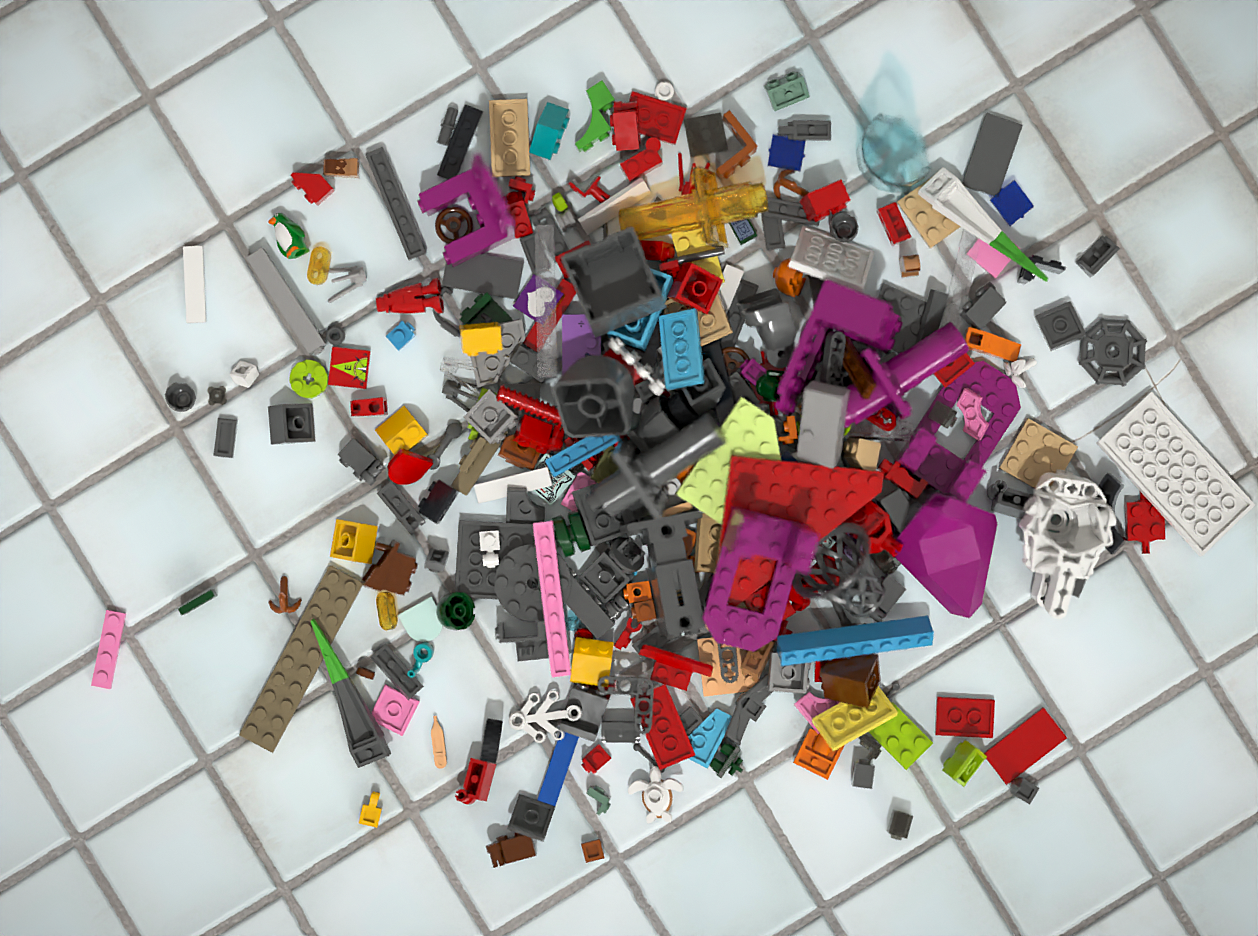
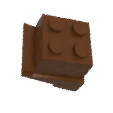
[361,540,418,596]

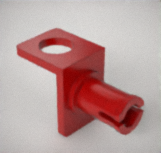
[566,176,610,203]

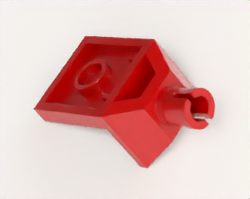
[843,500,903,557]

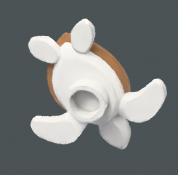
[628,766,684,823]

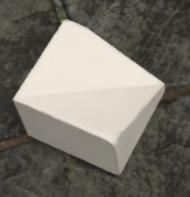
[230,360,259,388]

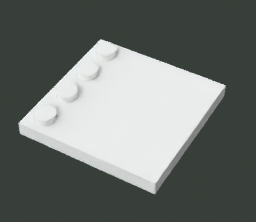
[788,225,874,293]

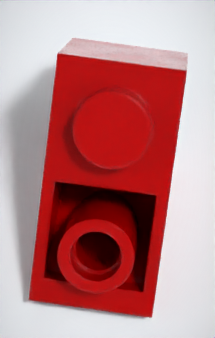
[291,173,335,206]

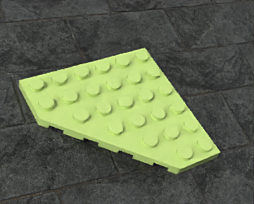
[675,397,781,525]

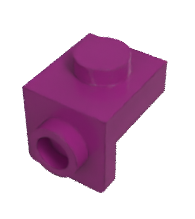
[740,358,766,387]

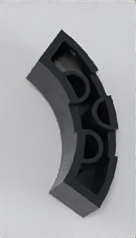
[1096,473,1127,555]

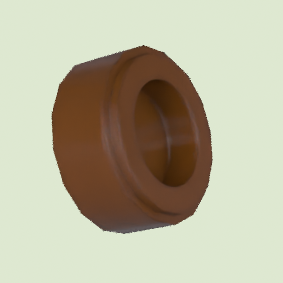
[356,666,376,680]

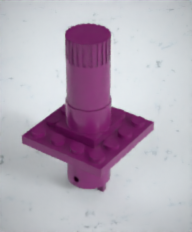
[844,322,969,428]

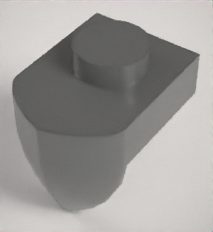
[1010,777,1040,805]

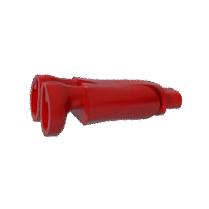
[376,278,444,314]

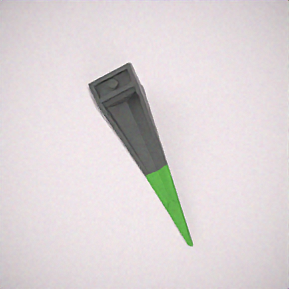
[311,619,392,768]

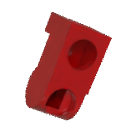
[350,397,388,417]

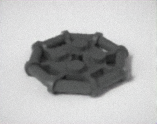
[1078,318,1147,387]

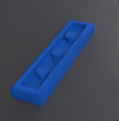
[537,732,579,806]

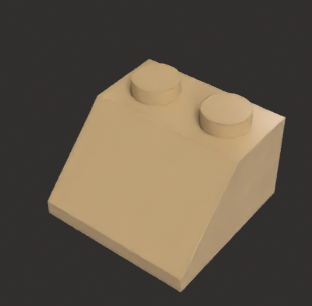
[843,438,881,471]

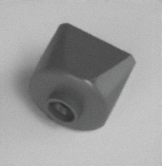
[552,355,634,438]

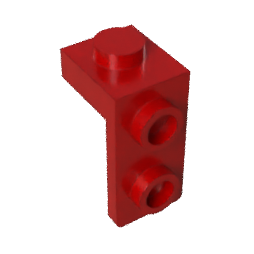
[502,191,533,239]
[639,240,675,263]

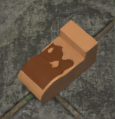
[323,158,359,178]
[899,254,920,278]

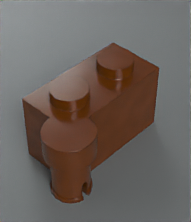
[486,832,537,868]

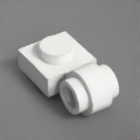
[479,530,500,568]

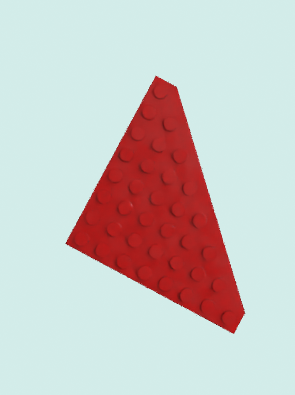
[717,455,884,607]

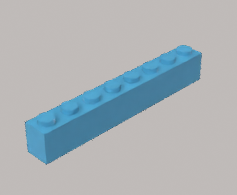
[777,615,934,666]

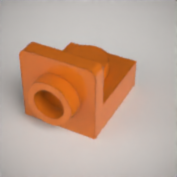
[778,416,798,445]

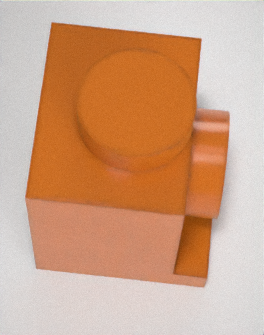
[623,580,652,603]

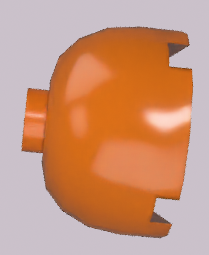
[773,258,806,297]

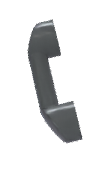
[427,423,462,470]

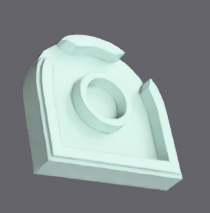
[398,596,443,642]

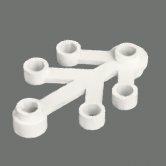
[608,337,665,396]
[509,690,582,743]

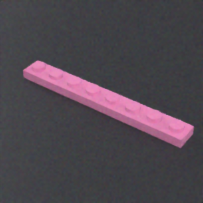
[533,521,572,677]

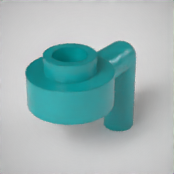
[407,642,434,678]

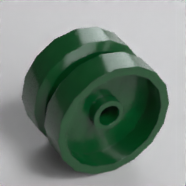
[552,510,591,558]

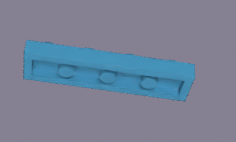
[545,435,622,477]

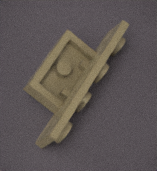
[451,431,508,496]

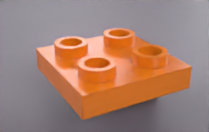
[793,728,845,780]

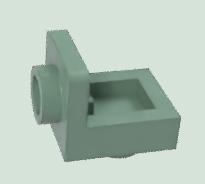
[586,785,611,816]

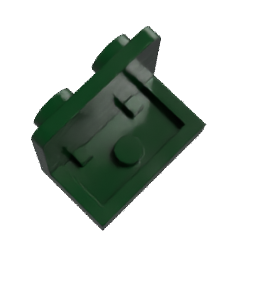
[460,292,513,325]

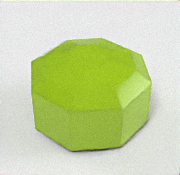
[552,192,568,212]

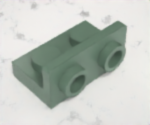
[764,72,810,111]

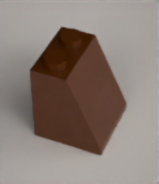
[820,654,881,708]

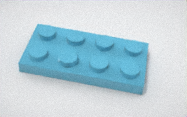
[659,308,705,390]

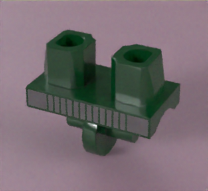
[709,742,743,778]

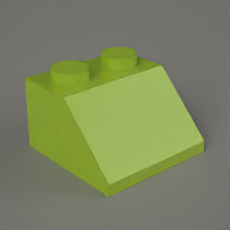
[942,740,987,787]

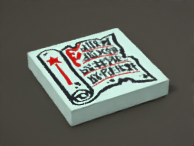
[531,454,576,506]

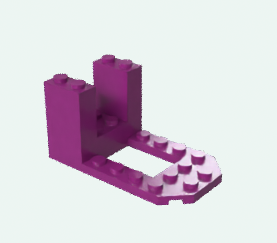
[417,152,515,267]
[775,279,903,416]
[894,361,1021,503]
[702,506,819,652]

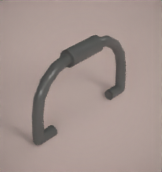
[433,286,491,337]

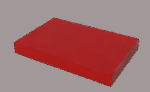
[629,91,687,145]
[935,696,995,738]

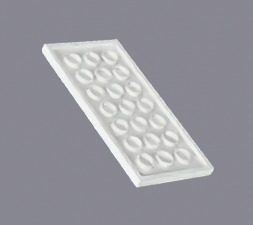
[1096,392,1255,557]

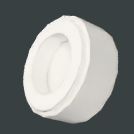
[655,82,674,101]

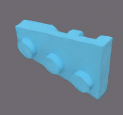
[688,708,732,769]

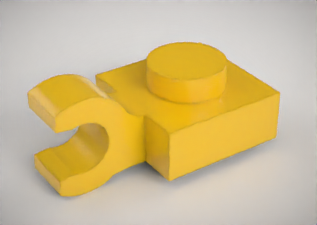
[359,791,382,828]

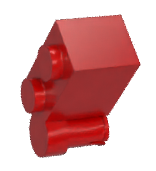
[610,101,641,151]
[620,137,663,183]
[513,414,565,454]
[455,758,496,805]

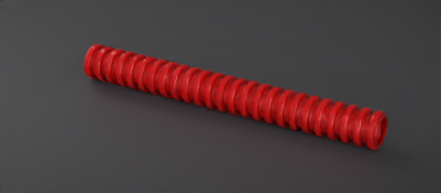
[496,385,637,449]

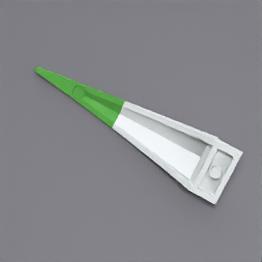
[918,167,1048,282]

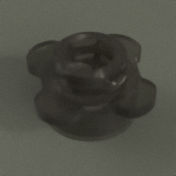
[207,386,227,405]

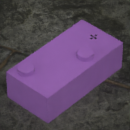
[562,314,601,375]

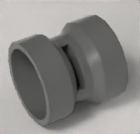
[604,593,631,620]

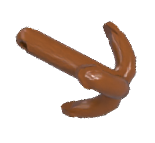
[773,169,809,200]
[268,576,302,614]

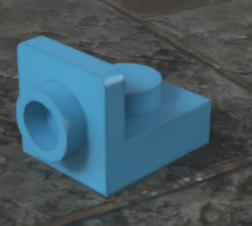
[386,321,416,351]

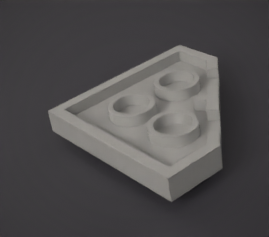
[470,319,526,388]

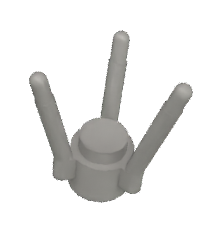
[324,266,367,303]

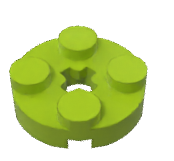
[289,360,329,398]

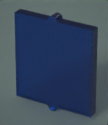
[768,135,806,172]
[990,180,1034,226]

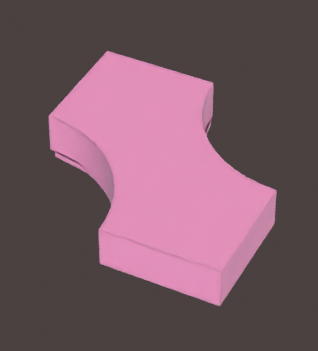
[956,388,989,441]

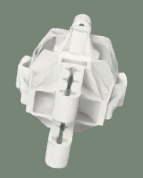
[1019,469,1116,619]

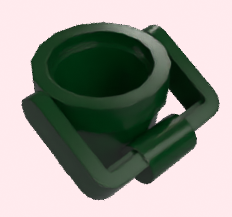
[756,370,785,402]

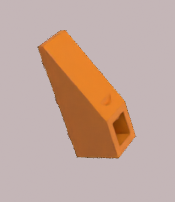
[963,327,1021,362]

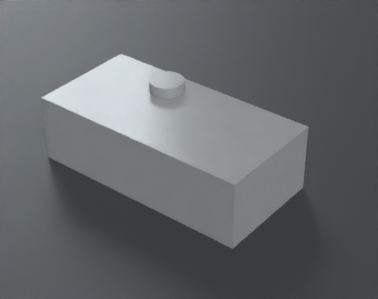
[796,381,849,468]

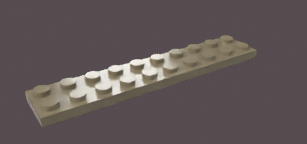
[239,565,363,753]

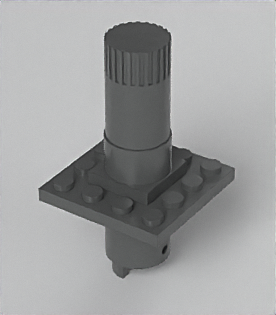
[586,413,727,520]

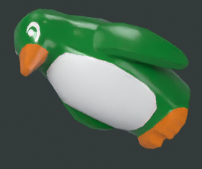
[268,213,310,259]

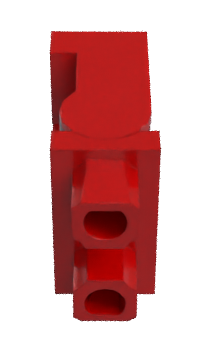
[877,459,929,500]

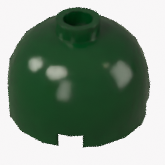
[436,592,475,631]

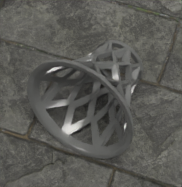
[792,523,886,617]

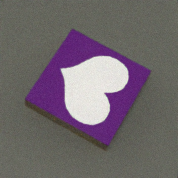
[513,275,566,327]

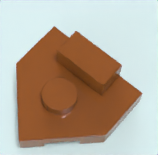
[497,434,540,470]

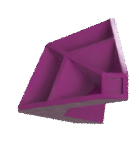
[895,494,998,618]

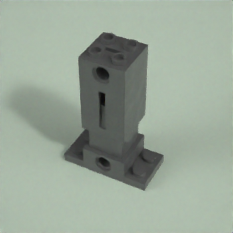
[619,510,706,639]

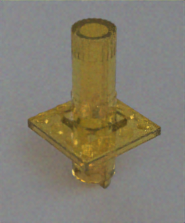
[618,166,768,249]

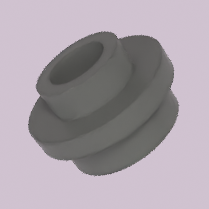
[326,326,345,345]

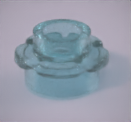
[565,617,583,631]

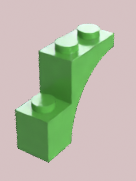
[575,80,615,152]

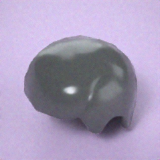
[829,211,859,243]
[165,383,196,412]

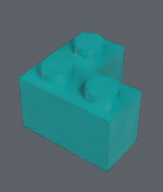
[529,102,570,160]

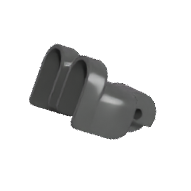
[737,288,796,368]

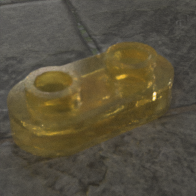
[307,247,331,285]
[376,591,398,630]

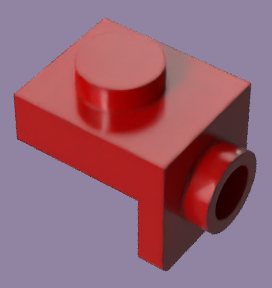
[508,177,536,205]

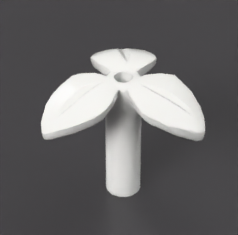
[1004,358,1037,388]

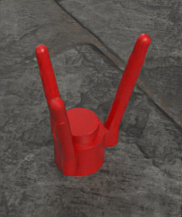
[678,153,710,199]

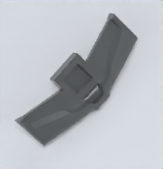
[725,674,774,746]

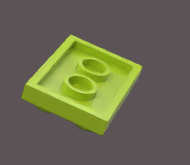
[869,702,933,770]

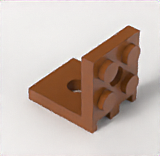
[716,110,758,180]

